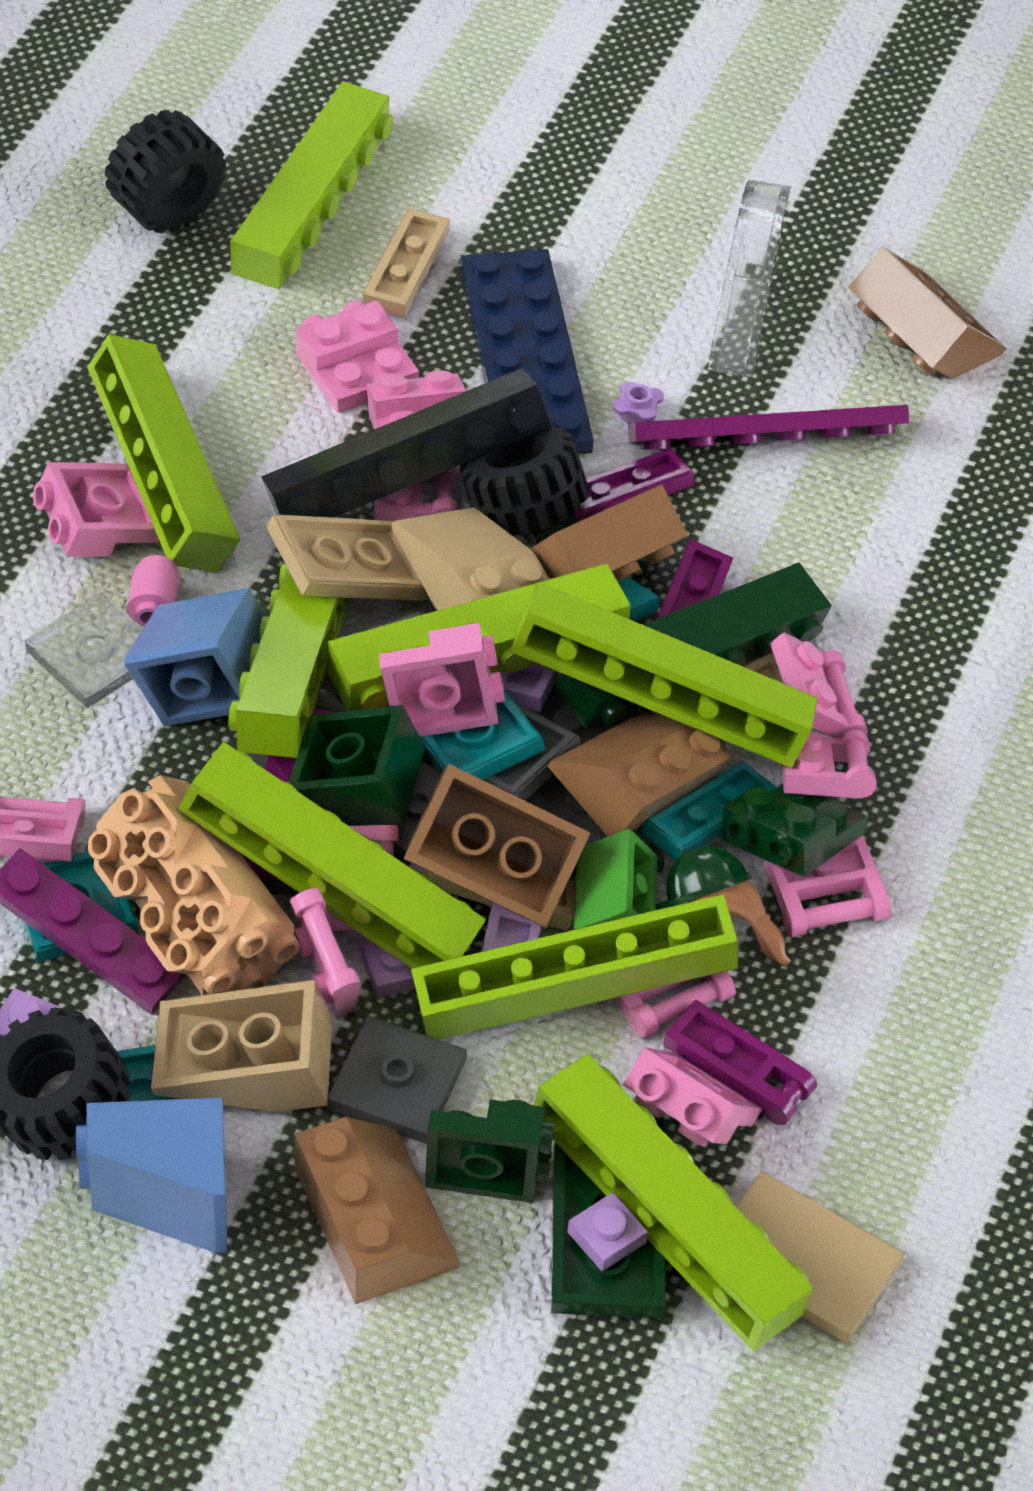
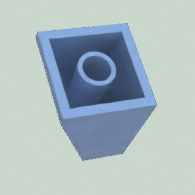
[124,588,266,726]
[76,1098,227,1253]

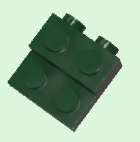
[723,783,867,877]
[425,1099,555,1203]

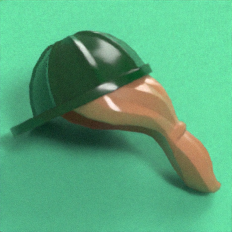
[656,846,791,966]

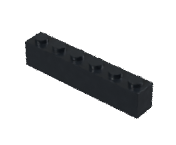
[261,368,552,518]

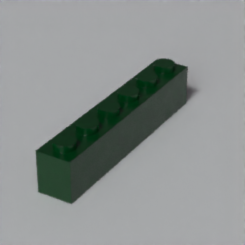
[553,562,832,730]

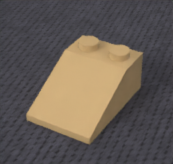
[391,507,549,611]
[151,980,333,1112]

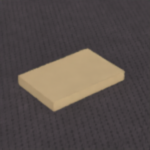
[266,515,428,601]
[736,1171,905,1344]

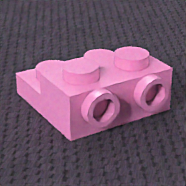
[296,300,419,413]
[367,371,466,429]
[33,462,160,557]
[379,623,505,737]
[622,1047,763,1147]

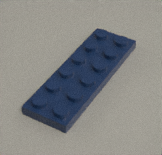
[460,249,594,454]

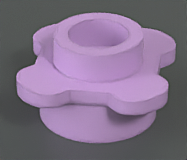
[612,382,664,424]

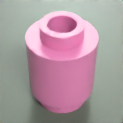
[127,555,181,627]

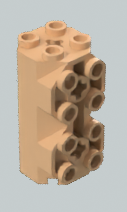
[88,775,300,995]

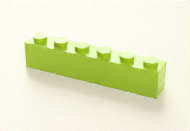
[230,81,393,290]
[87,334,241,573]
[228,563,351,758]
[328,563,631,711]
[510,582,817,768]
[177,741,486,969]
[411,894,738,1040]
[534,1053,814,1352]

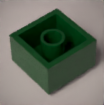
[289,705,425,826]

